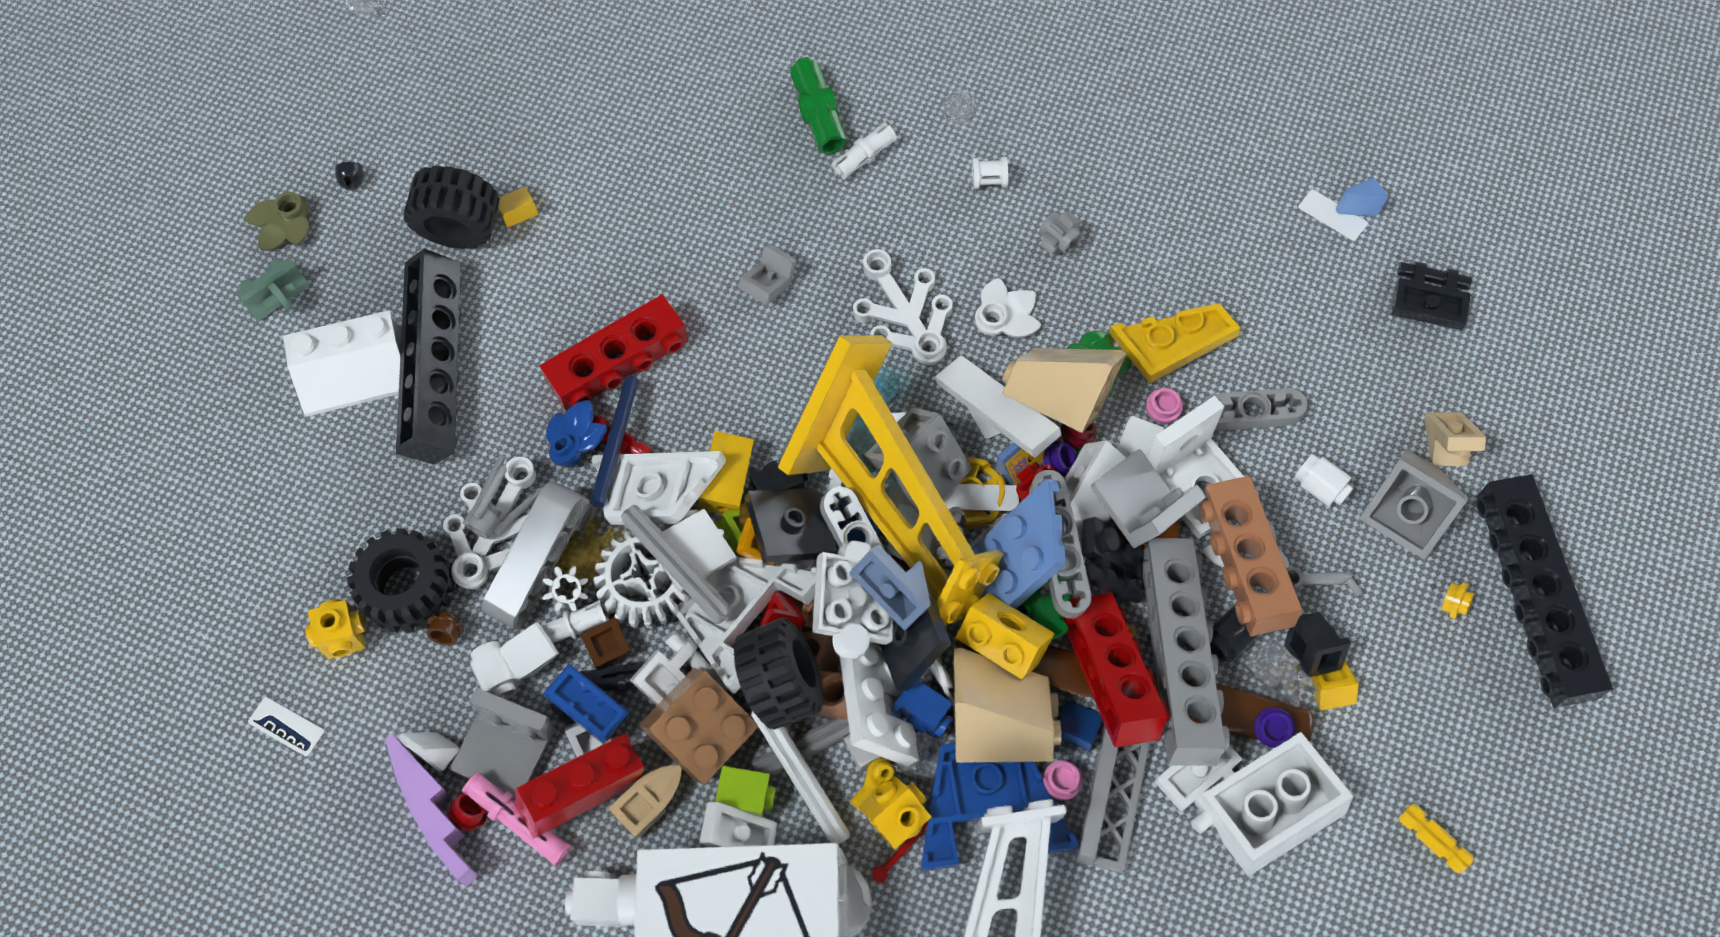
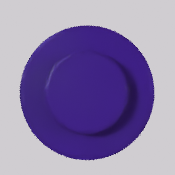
[1043,441,1076,477]
[1254,707,1295,748]

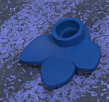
[546,400,607,467]

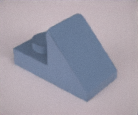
[849,544,931,631]

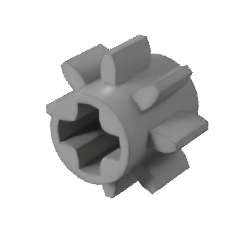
[1039,212,1082,255]

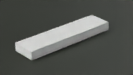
[935,355,1061,458]

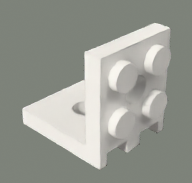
[1147,396,1259,539]

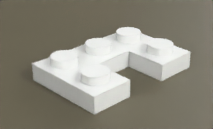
[839,643,919,766]

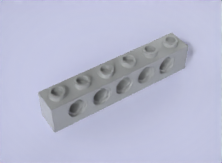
[1141,538,1230,766]

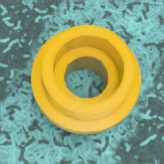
[1441,582,1474,620]

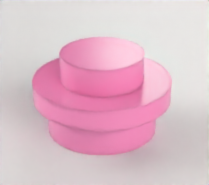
[1146,388,1183,424]
[1043,760,1083,801]

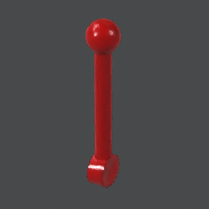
[872,821,928,883]

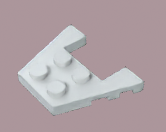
[676,556,816,694]

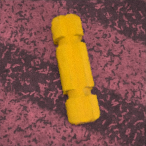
[1399,803,1474,873]

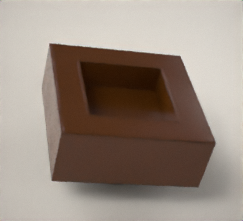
[580,617,633,669]

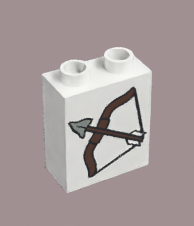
[617,843,848,937]

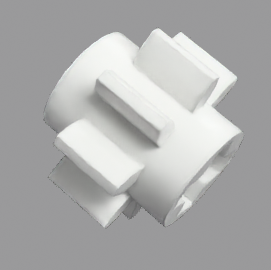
[541,566,588,612]

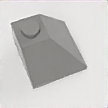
[1359,449,1469,560]

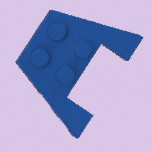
[921,742,1079,872]

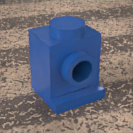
[891,680,954,738]

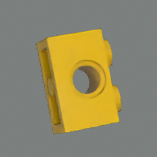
[956,593,1055,680]

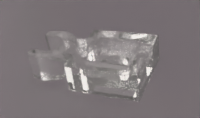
[1244,639,1316,707]

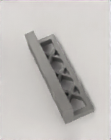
[1075,724,1150,874]

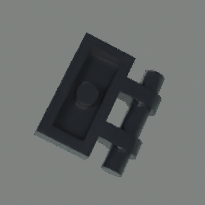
[1391,261,1472,330]
[1081,517,1144,603]

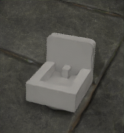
[738,244,796,305]

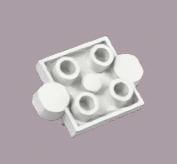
[812,541,893,659]

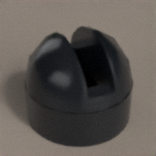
[335,162,364,190]

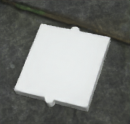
[659,509,737,592]

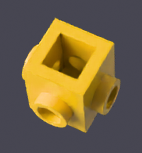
[305,599,366,659]
[859,776,931,849]

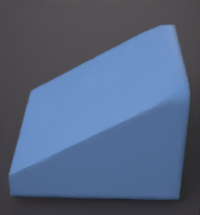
[1335,178,1388,216]

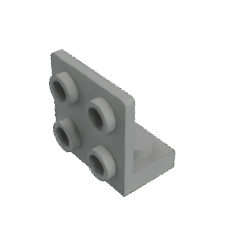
[863,407,971,515]
[1091,449,1206,548]
[450,688,556,796]

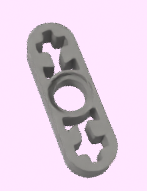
[1203,388,1307,431]

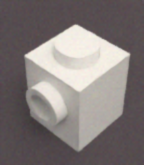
[565,871,626,927]

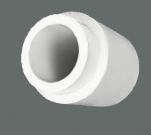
[1295,454,1354,507]
[470,641,522,700]

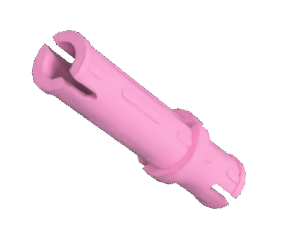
[462,771,571,867]

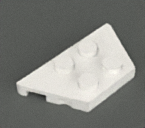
[592,451,726,525]

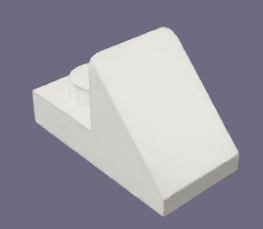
[699,802,778,847]

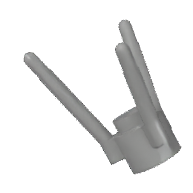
[463,455,542,539]

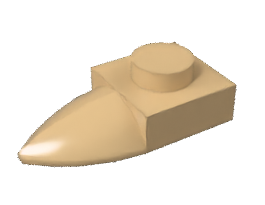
[608,765,682,840]

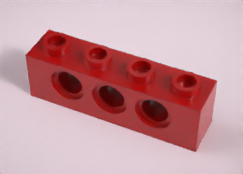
[539,294,689,412]
[1063,593,1169,748]

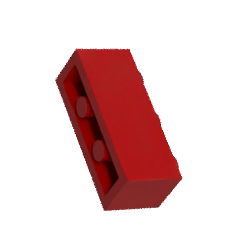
[515,734,644,839]

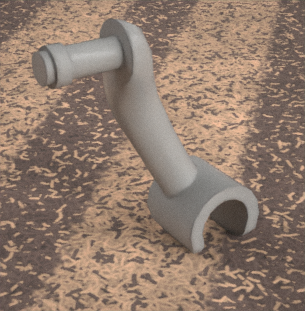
[1286,567,1363,597]

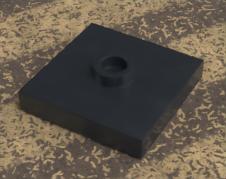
[745,488,838,563]
[879,582,952,691]

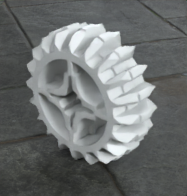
[593,531,689,629]

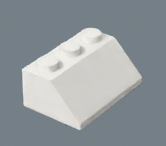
[283,310,401,417]
[1202,732,1353,877]

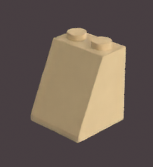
[1002,348,1127,433]
[954,648,1061,763]

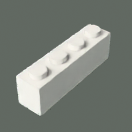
[1042,440,1126,591]

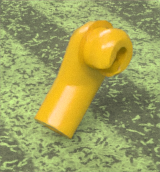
[850,758,894,814]

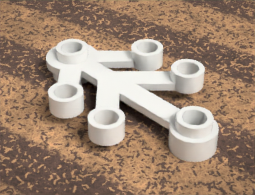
[853,249,953,365]
[443,457,536,590]

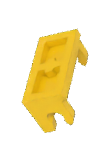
[697,430,754,515]

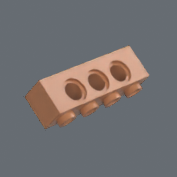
[1198,476,1302,637]

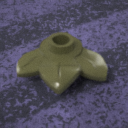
[243,192,310,251]

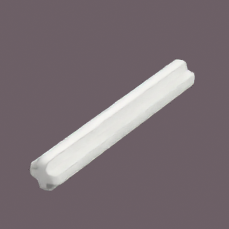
[751,711,850,845]

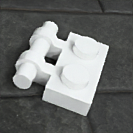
[630,630,727,705]
[1155,745,1243,834]

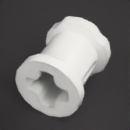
[972,157,1008,189]

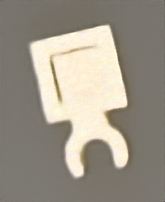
[555,518,616,589]

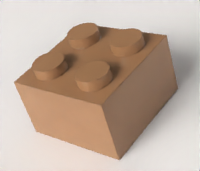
[639,668,758,785]

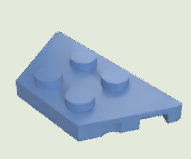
[971,478,1066,609]

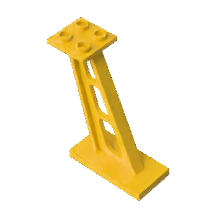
[778,335,1004,625]

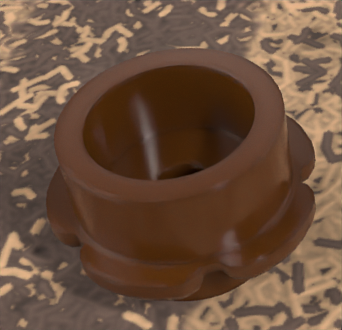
[426,612,464,646]

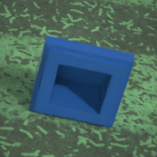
[1059,700,1102,752]

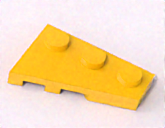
[1110,303,1240,384]

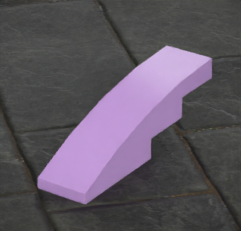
[385,733,479,887]

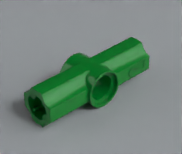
[790,57,846,155]

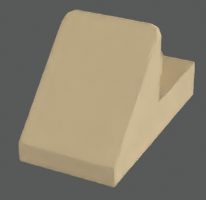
[1424,412,1486,466]

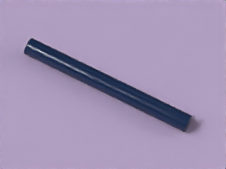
[590,376,639,508]

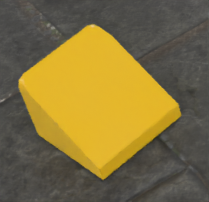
[498,187,539,228]
[1309,661,1359,710]

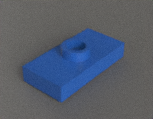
[543,664,630,744]

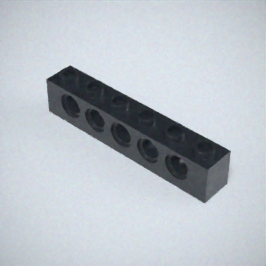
[396,248,462,465]
[1477,474,1613,708]

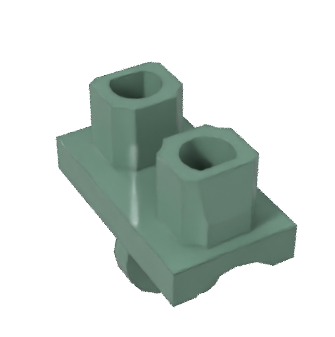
[235,257,310,322]

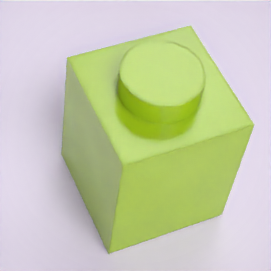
[715,766,776,818]

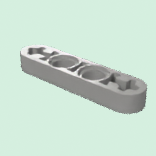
[1029,470,1091,619]

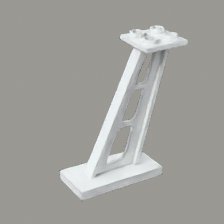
[963,800,1066,937]

